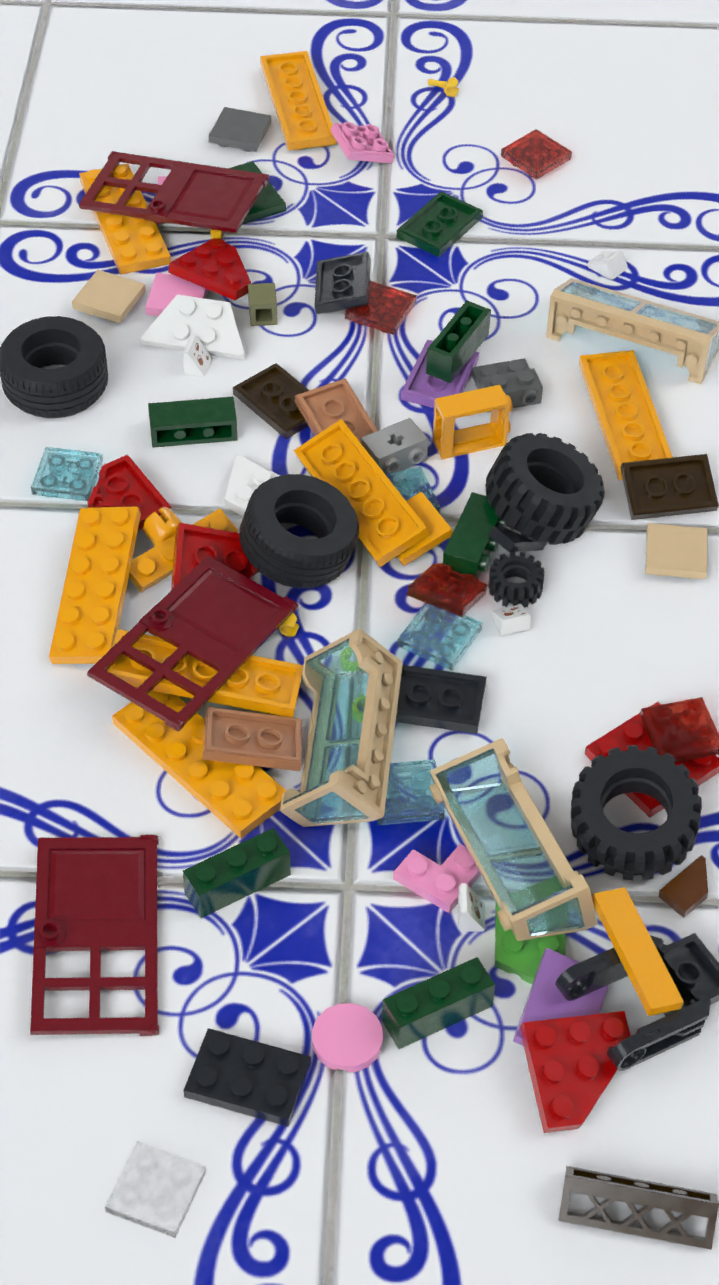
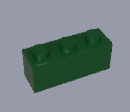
[426,300,491,383]
[148,396,238,448]
[442,492,507,583]
[183,828,291,918]
[382,957,495,1049]

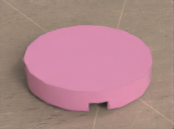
[312,1003,383,1072]

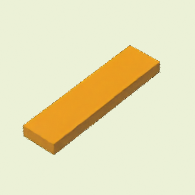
[592,887,684,1016]

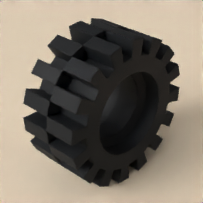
[488,552,544,608]

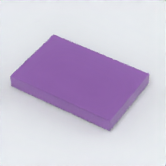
[401,340,479,408]
[513,947,608,1046]

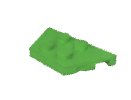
[495,878,566,984]

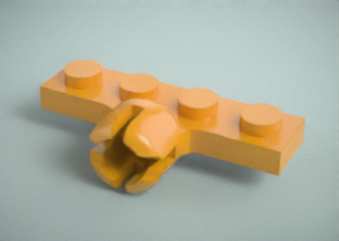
[129,507,238,593]

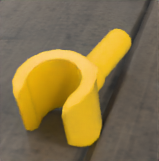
[428,77,459,97]
[279,613,299,637]

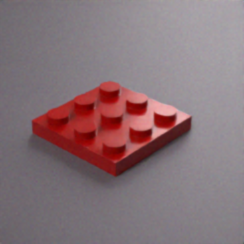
[585,702,719,818]

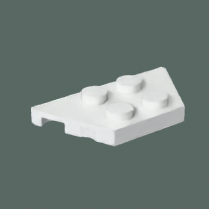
[141,294,245,360]
[224,454,289,527]

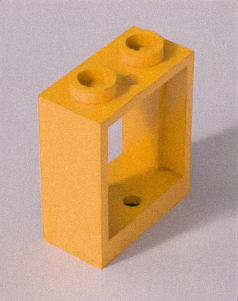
[432,385,513,459]

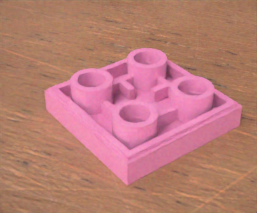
[330,122,395,164]
[145,273,208,317]

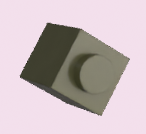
[248,283,278,326]

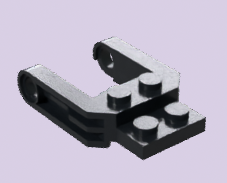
[555,933,719,1071]

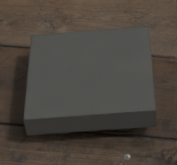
[209,107,272,152]

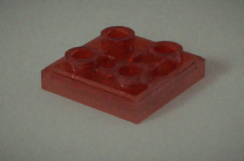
[501,129,572,179]
[345,281,417,335]
[407,563,488,617]
[640,697,719,763]

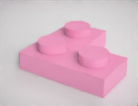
[393,844,481,913]

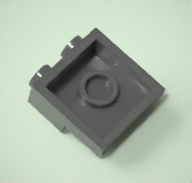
[472,358,543,412]

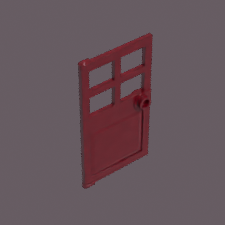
[79,151,270,233]
[87,556,299,732]
[30,835,159,1036]

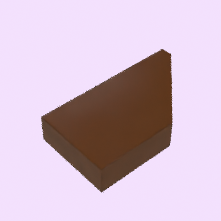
[658,855,708,918]

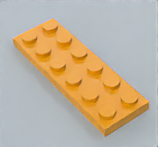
[260,51,337,150]
[79,163,171,275]
[579,350,673,480]
[293,419,430,567]
[49,507,141,664]
[107,629,303,718]
[112,691,286,839]

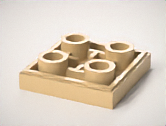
[72,269,146,323]
[645,523,707,579]

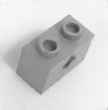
[361,418,428,476]

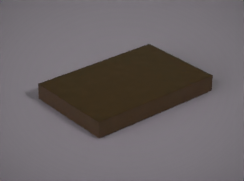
[233,363,310,439]
[620,454,719,520]

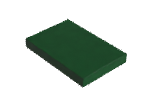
[228,161,286,224]
[396,191,483,257]

